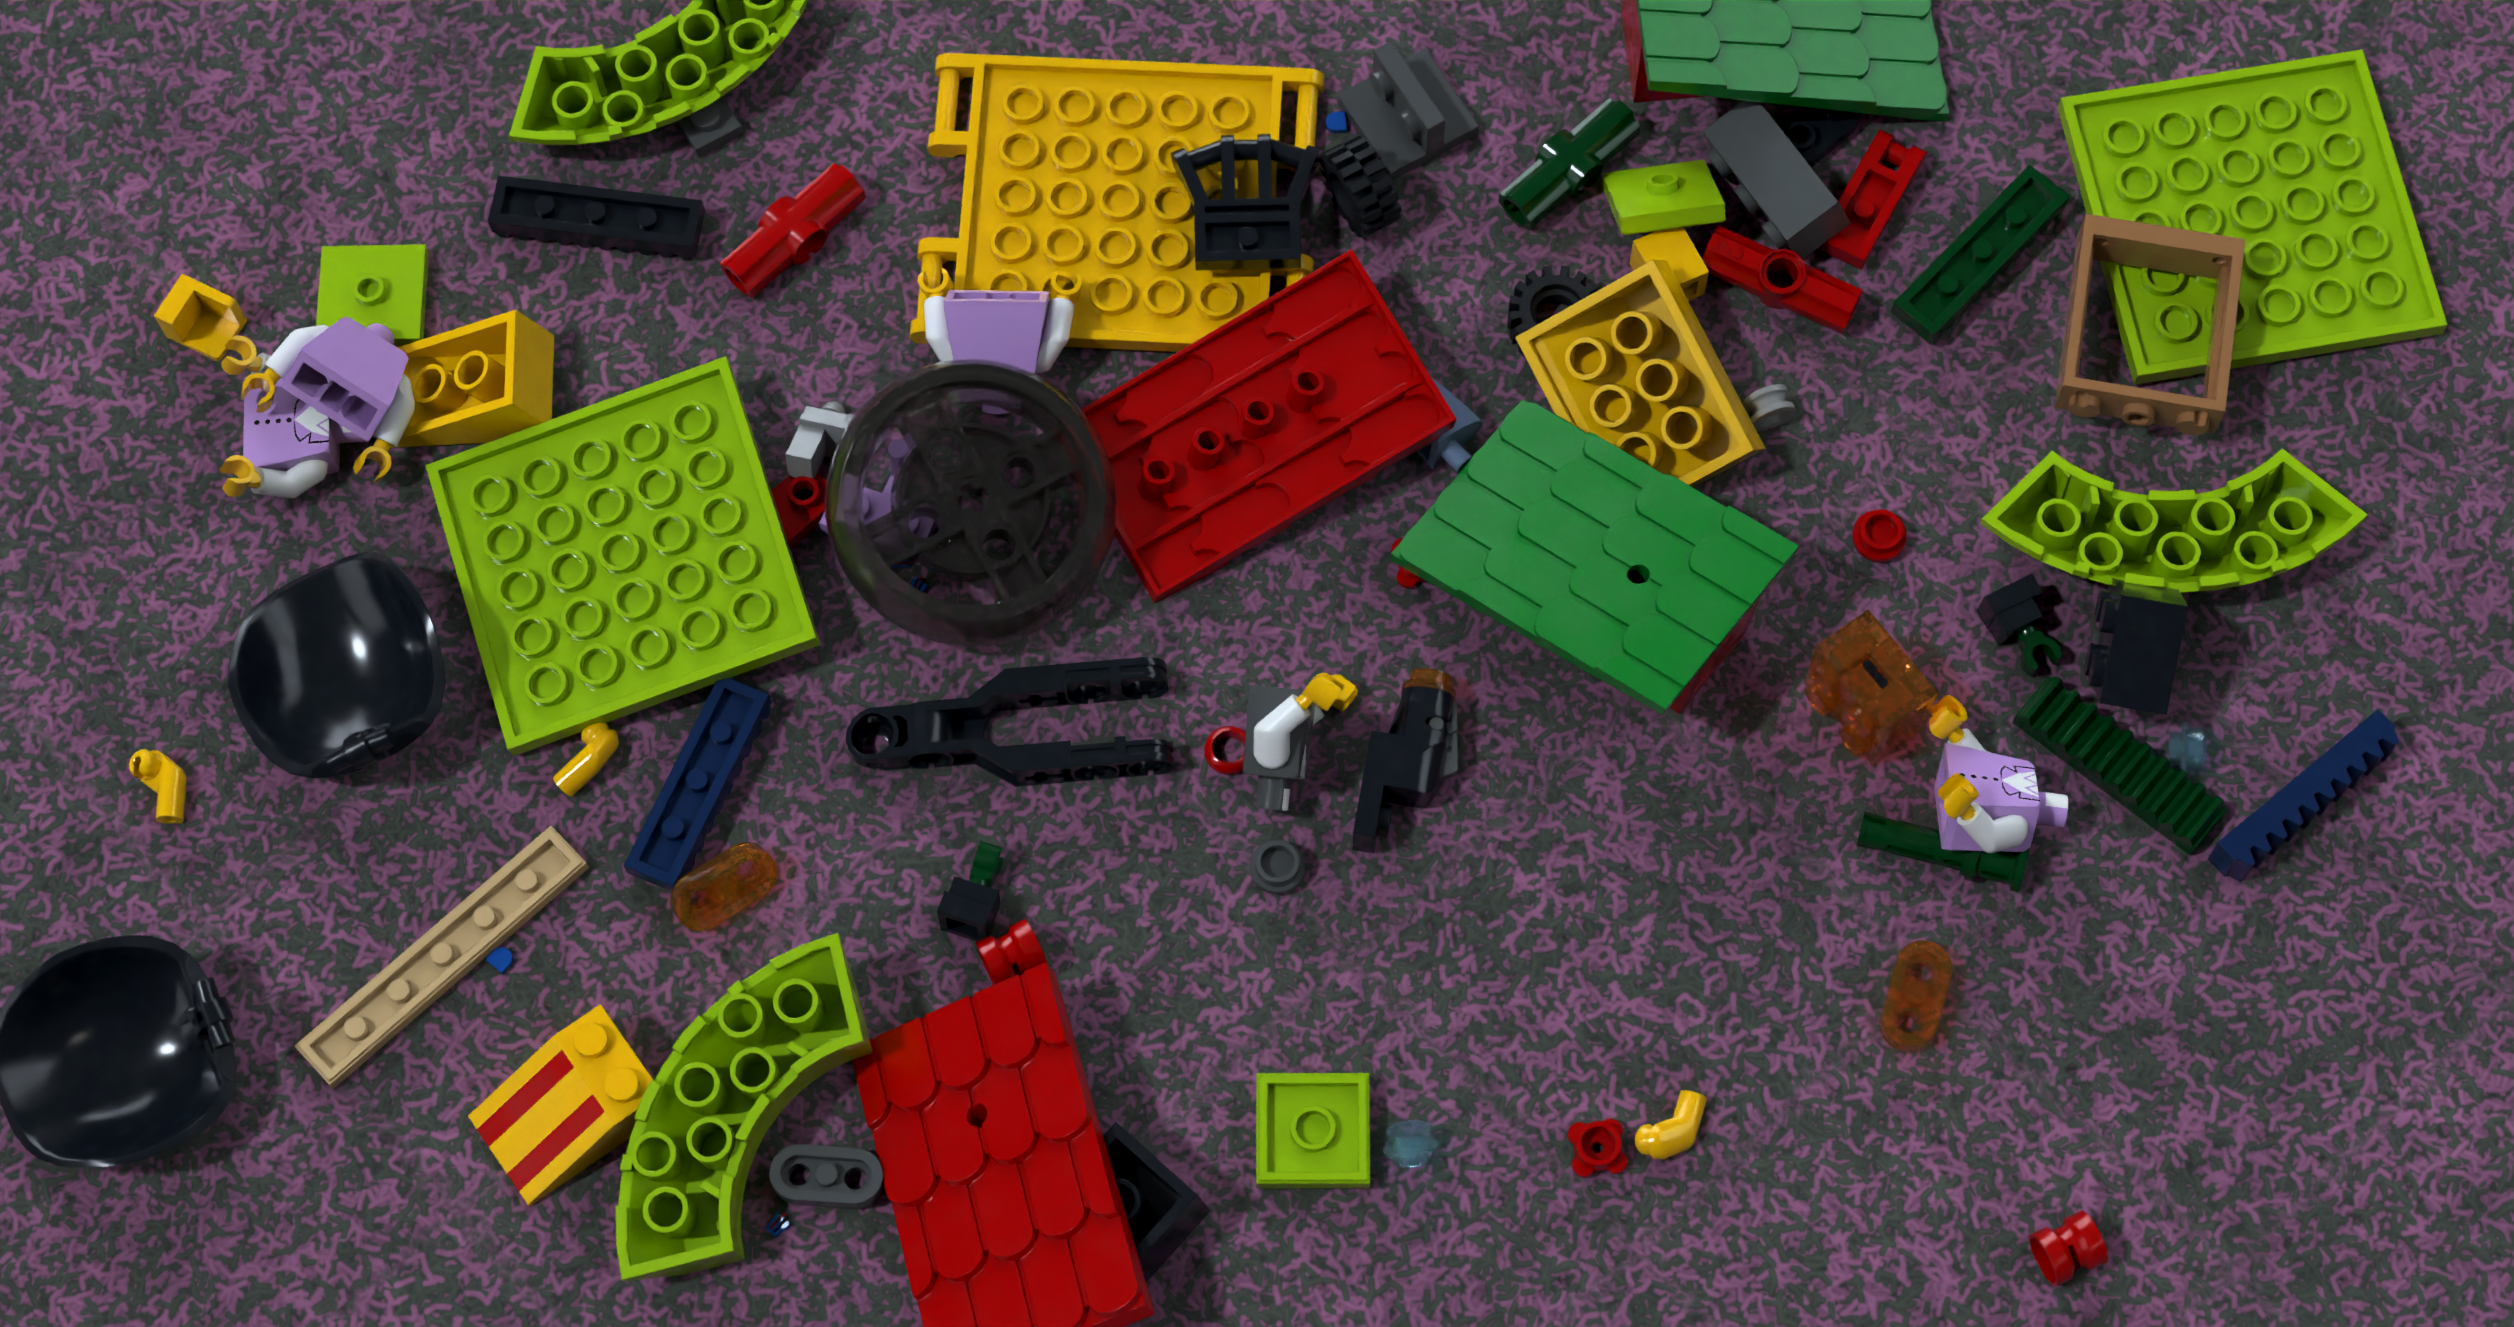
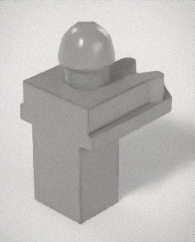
[786,401,866,479]

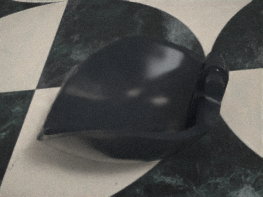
[228,552,446,778]
[0,935,236,1168]

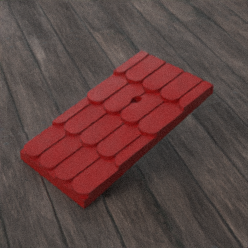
[1055,249,1457,604]
[852,962,1155,1327]

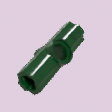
[1498,98,1641,230]

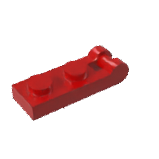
[1817,129,1927,270]

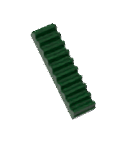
[1891,164,2070,345]
[2012,676,2227,856]

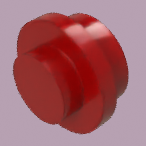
[1852,509,1907,562]

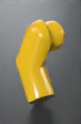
[553,723,619,797]
[129,749,187,824]
[1635,1090,1707,1159]

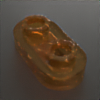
[670,842,777,931]
[1879,940,1952,1052]

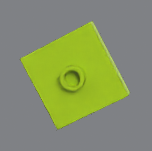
[1602,159,1726,235]
[316,244,429,347]
[1256,1073,1370,1189]

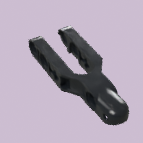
[846,657,1175,787]

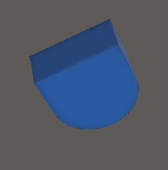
[1325,111,1347,134]
[485,947,513,975]

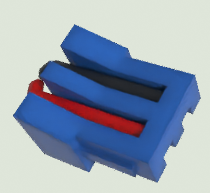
[906,577,929,601]
[765,1212,790,1238]

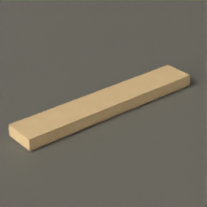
[295,826,589,1089]

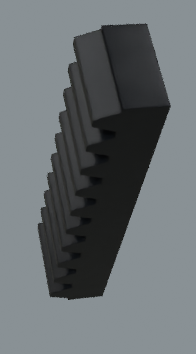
[488,175,705,261]

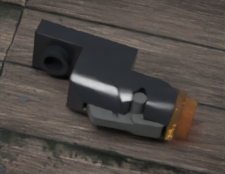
[1352,668,1458,853]

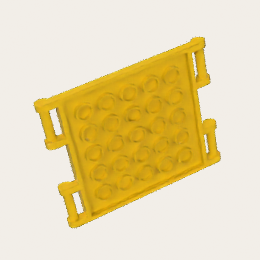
[909,53,1324,352]

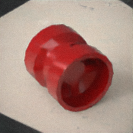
[975,919,1048,985]
[2028,1210,2109,1287]

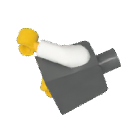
[1243,673,1358,811]

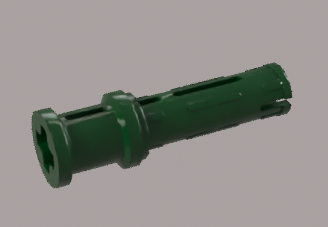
[1856,811,2030,893]

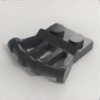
[1170,134,1322,270]

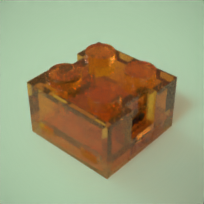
[1804,609,1938,767]

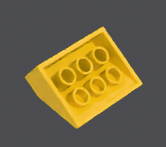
[1515,259,1766,487]

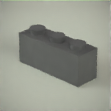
[1702,100,1851,260]

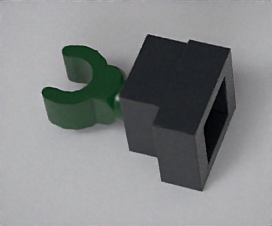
[1976,574,2062,676]
[937,841,1004,941]

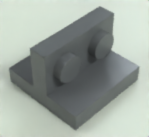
[1337,41,1479,181]

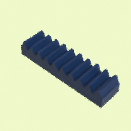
[623,678,772,893]
[2208,709,2399,882]

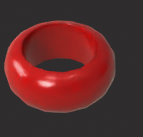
[1204,726,1246,775]

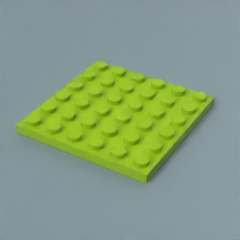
[2057,49,2448,385]
[425,356,821,756]

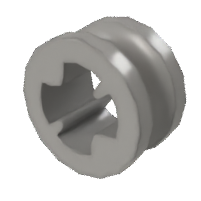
[1742,384,1797,431]

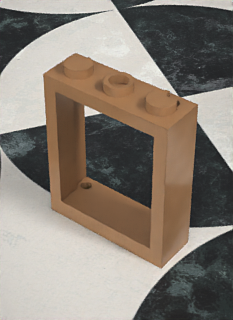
[2054,214,2245,435]

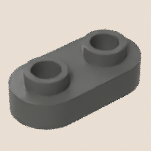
[769,1144,884,1209]

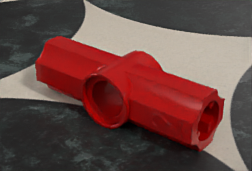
[720,163,866,298]
[1702,225,1863,334]

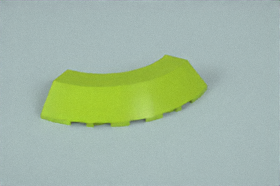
[509,0,809,145]
[1980,449,2368,593]
[615,933,872,1282]

